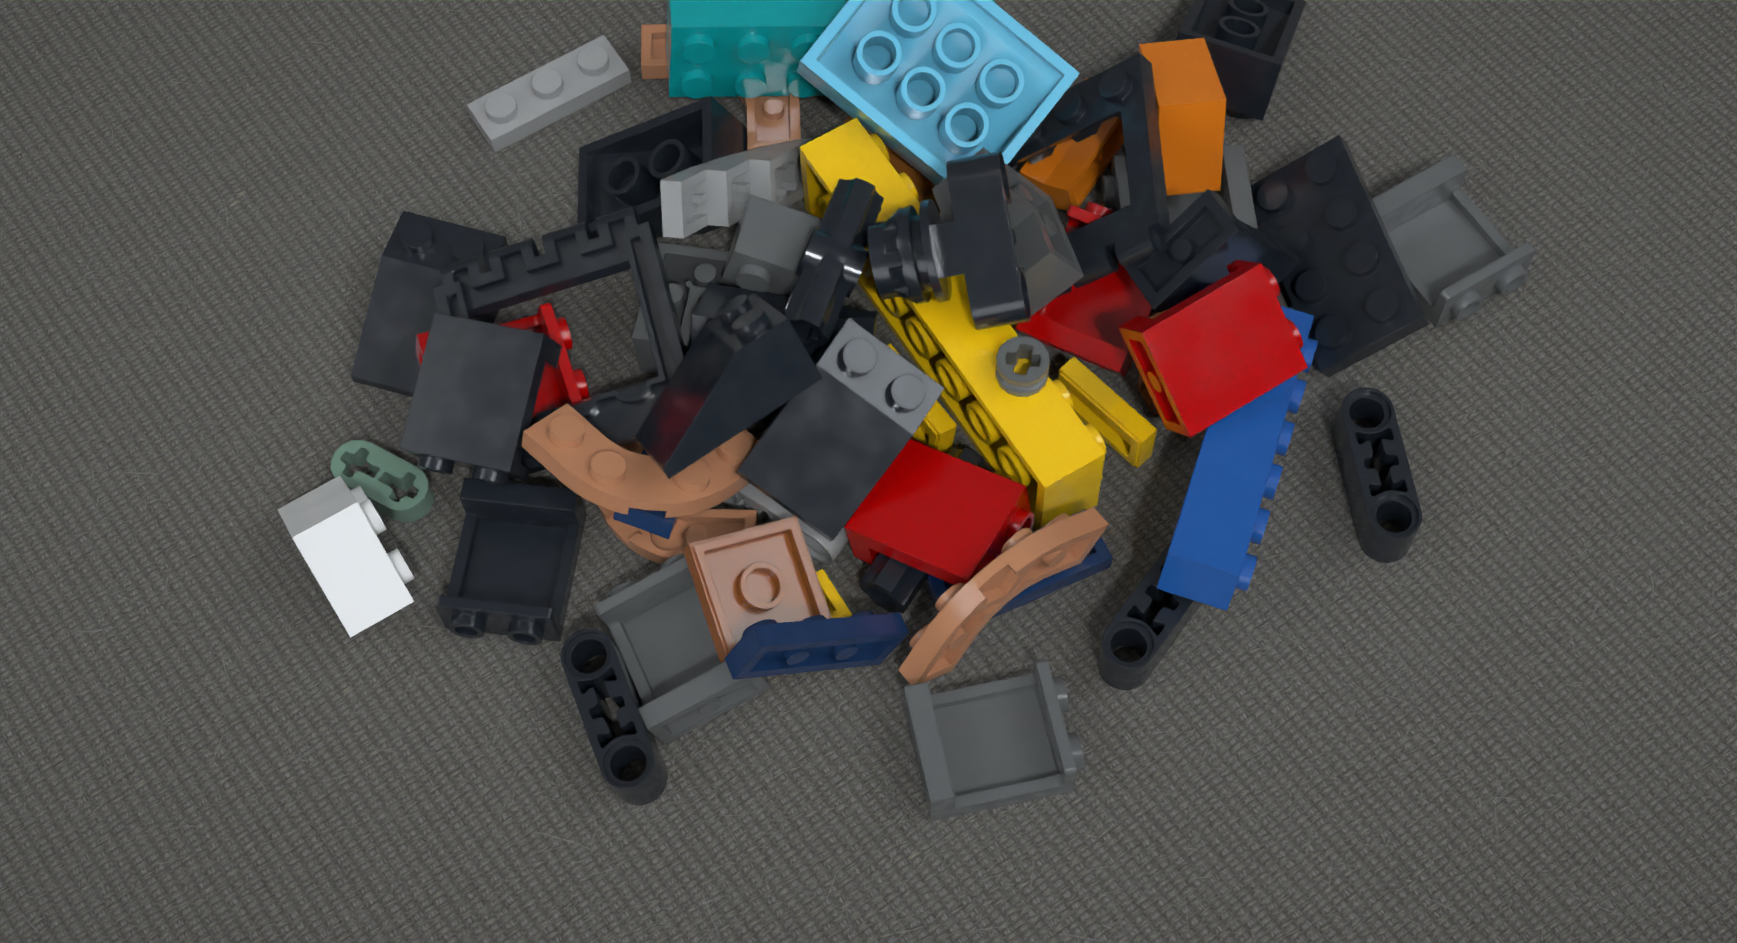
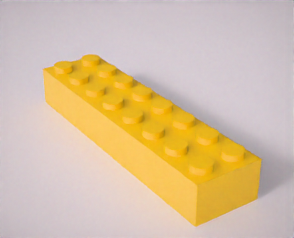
[799,118,1107,531]

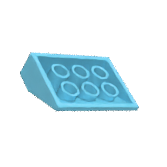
[797,0,1080,185]

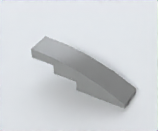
[660,138,812,238]

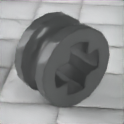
[996,336,1050,397]

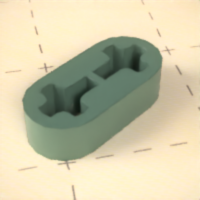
[331,440,434,523]

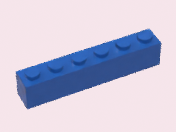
[1156,306,1318,611]

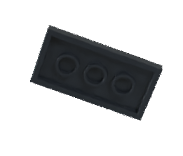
[1251,135,1429,377]

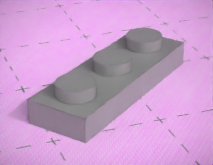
[467,35,632,153]

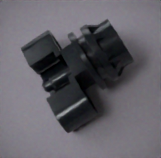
[868,151,1031,330]

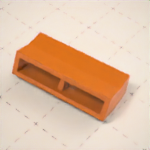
[1019,77,1124,211]

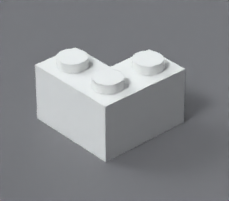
[277,476,415,638]

